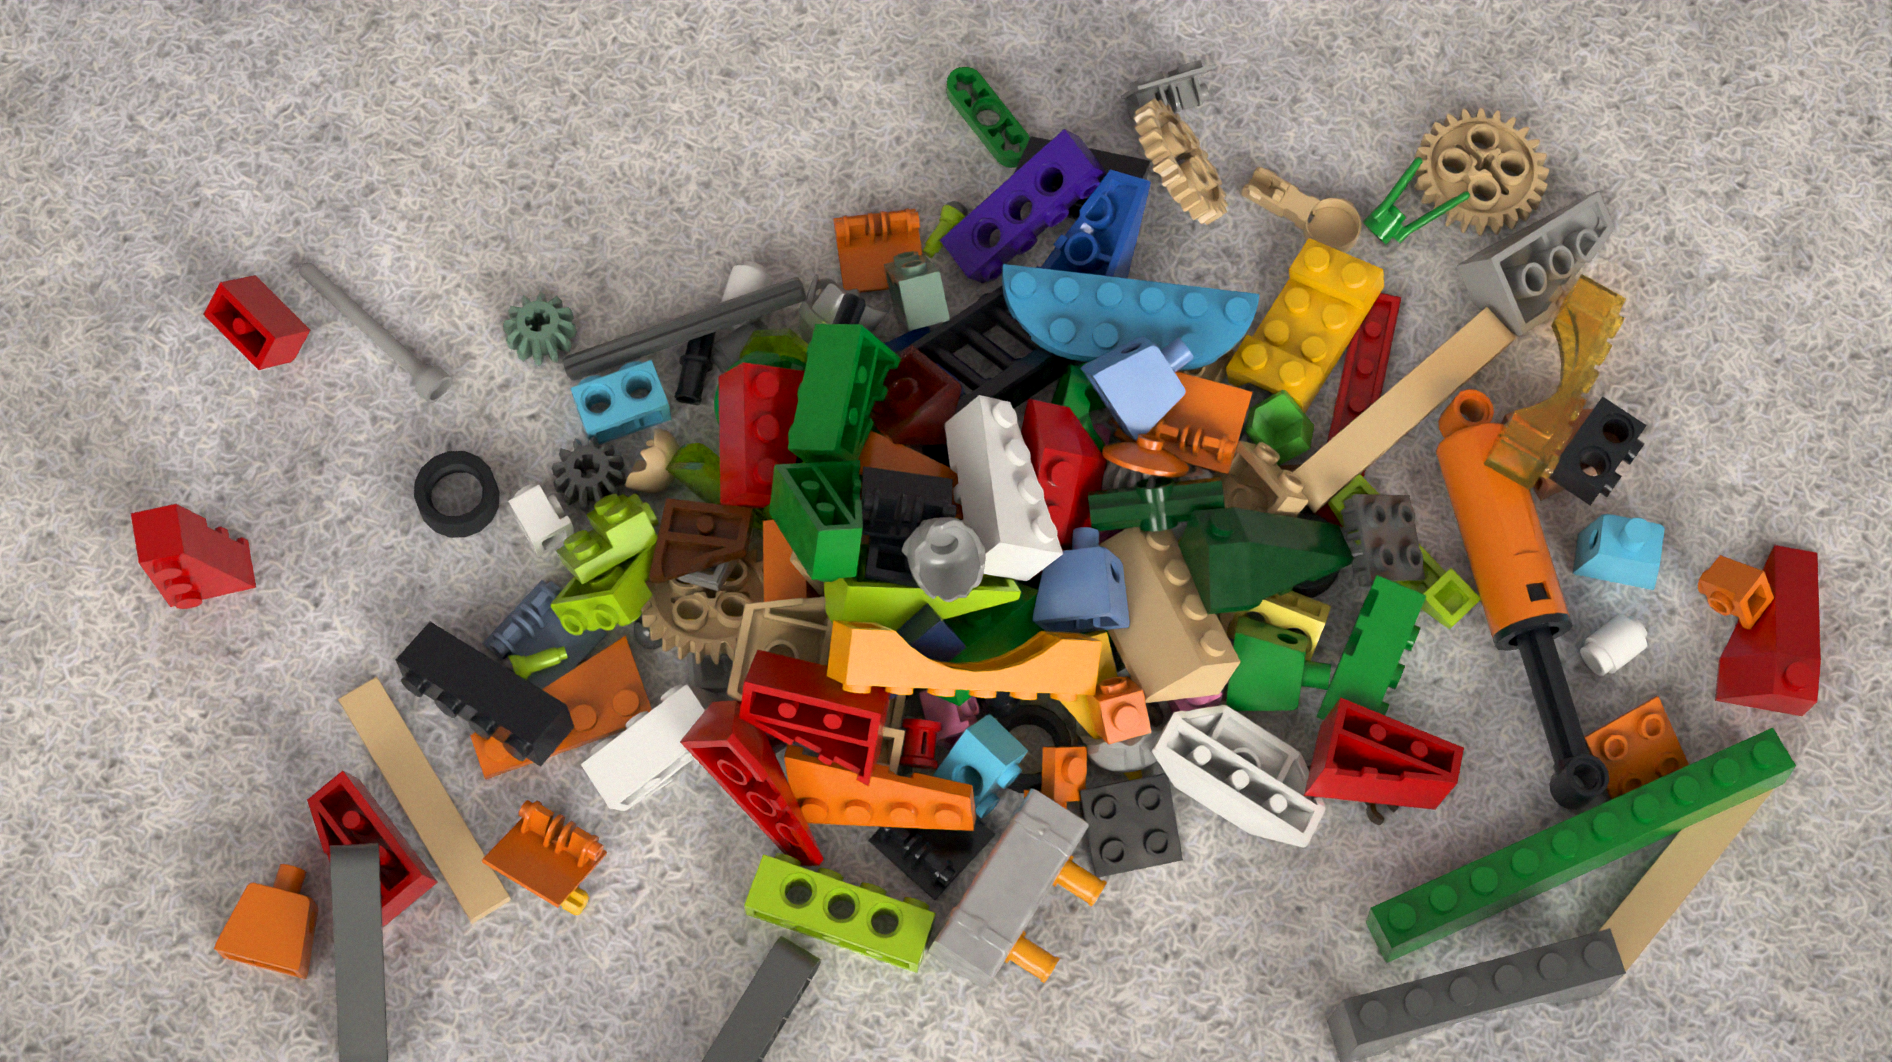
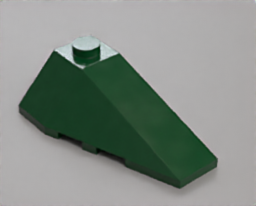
[1178,507,1354,615]

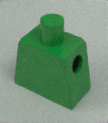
[1226,616,1331,711]

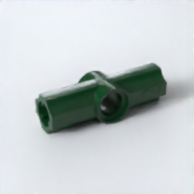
[1088,477,1225,532]

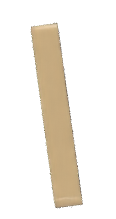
[1293,307,1516,513]

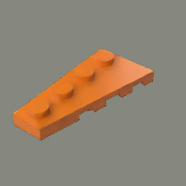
[784,744,976,831]

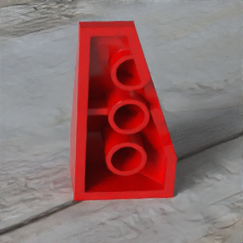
[1715,545,1821,716]

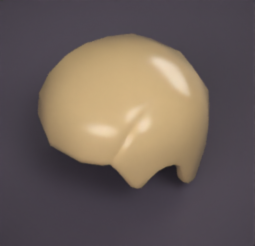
[625,428,681,493]

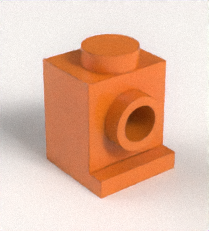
[1698,555,1774,630]

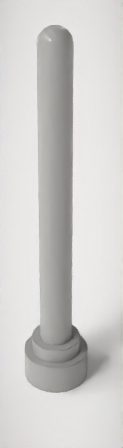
[299,262,452,403]

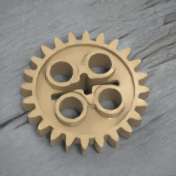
[1133,98,1228,225]
[1414,108,1549,236]
[641,549,764,665]

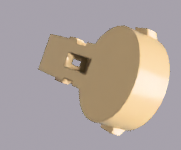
[1241,167,1361,253]

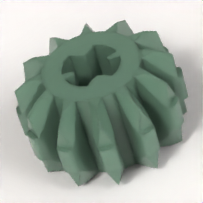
[503,291,577,367]

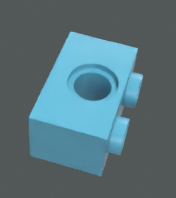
[933,714,1028,819]

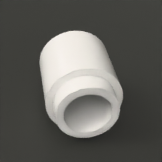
[721,261,773,326]
[1580,614,1647,676]

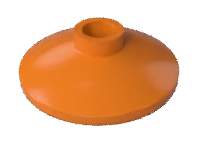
[1102,434,1189,477]

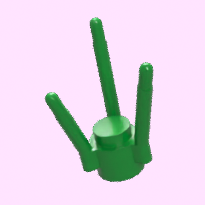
[1363,157,1470,245]

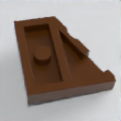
[649,498,755,584]

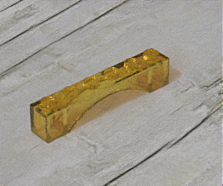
[1484,274,1626,490]

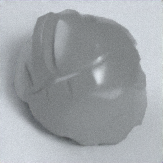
[902,517,986,602]

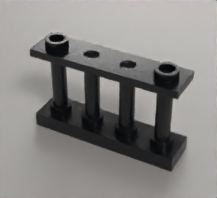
[882,286,1075,442]

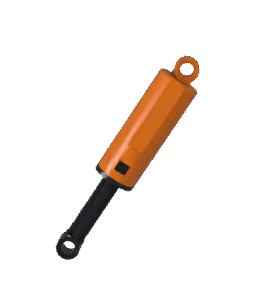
[1436,389,1609,810]

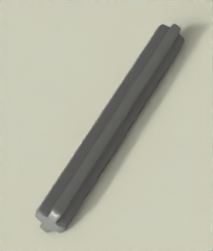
[563,277,806,380]

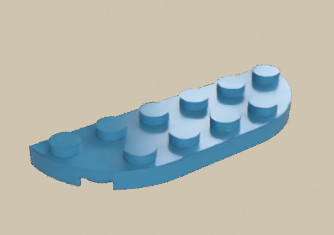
[1002,264,1260,371]

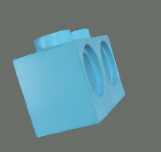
[570,360,672,445]

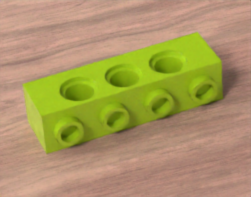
[744,853,936,973]

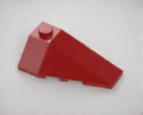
[680,700,824,866]

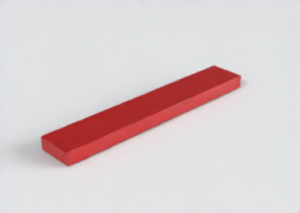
[1312,293,1402,527]

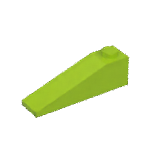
[824,544,1021,631]

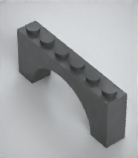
[1327,928,1626,1062]

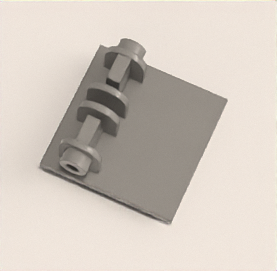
[1121,60,1217,121]

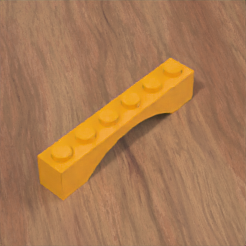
[827,620,1102,702]

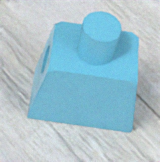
[1572,514,1665,590]

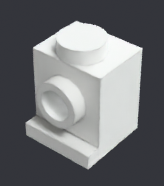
[508,484,575,557]

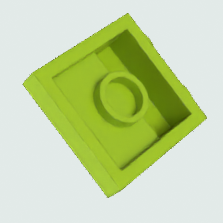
[556,493,659,584]
[550,543,656,635]

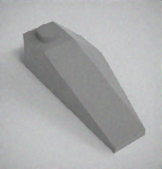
[1457,191,1615,336]

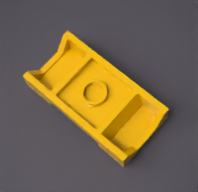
[1226,238,1384,413]

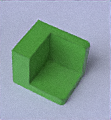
[1245,390,1315,466]

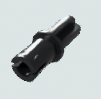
[674,332,716,405]

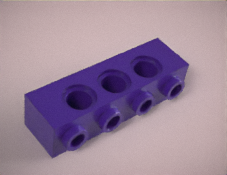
[940,129,1107,283]

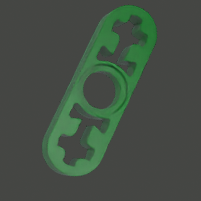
[946,67,1030,168]

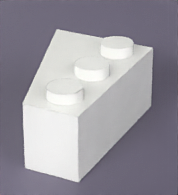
[581,684,720,811]

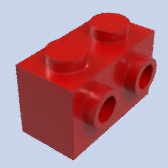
[203,275,311,370]

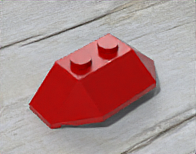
[1021,399,1107,580]

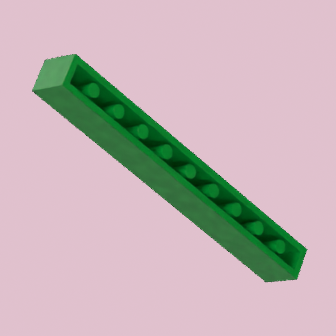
[1366,728,1796,963]

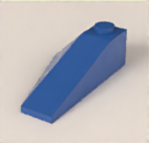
[1036,169,1151,279]

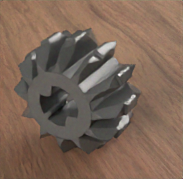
[552,436,626,512]

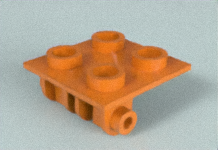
[833,208,923,293]
[1147,371,1253,475]
[1584,696,1689,800]
[482,800,607,908]

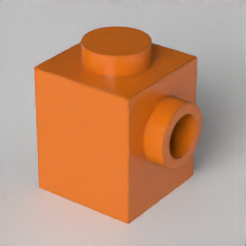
[1086,676,1151,745]

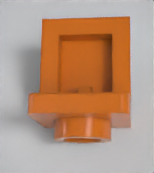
[1024,745,1087,809]

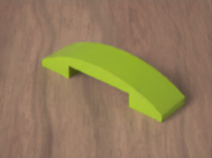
[1328,474,1481,629]

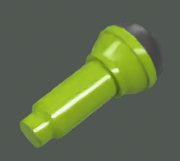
[922,201,968,258]
[501,646,568,680]

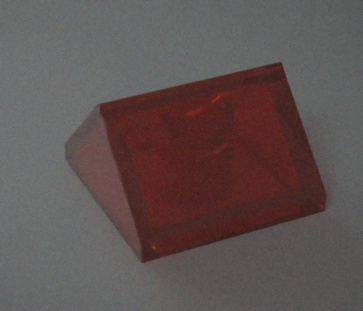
[868,345,962,444]

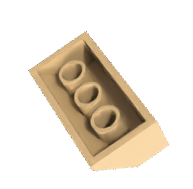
[1099,527,1241,703]

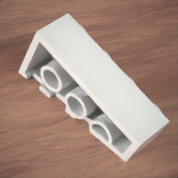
[944,395,1063,581]

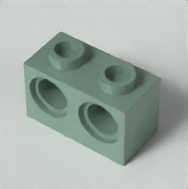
[883,251,950,331]

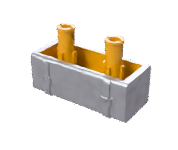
[928,788,1107,989]

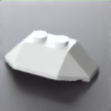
[1152,705,1326,848]

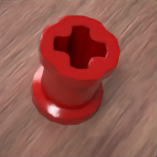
[899,718,942,769]

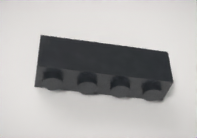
[395,621,574,767]

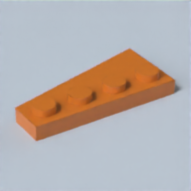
[470,635,652,779]

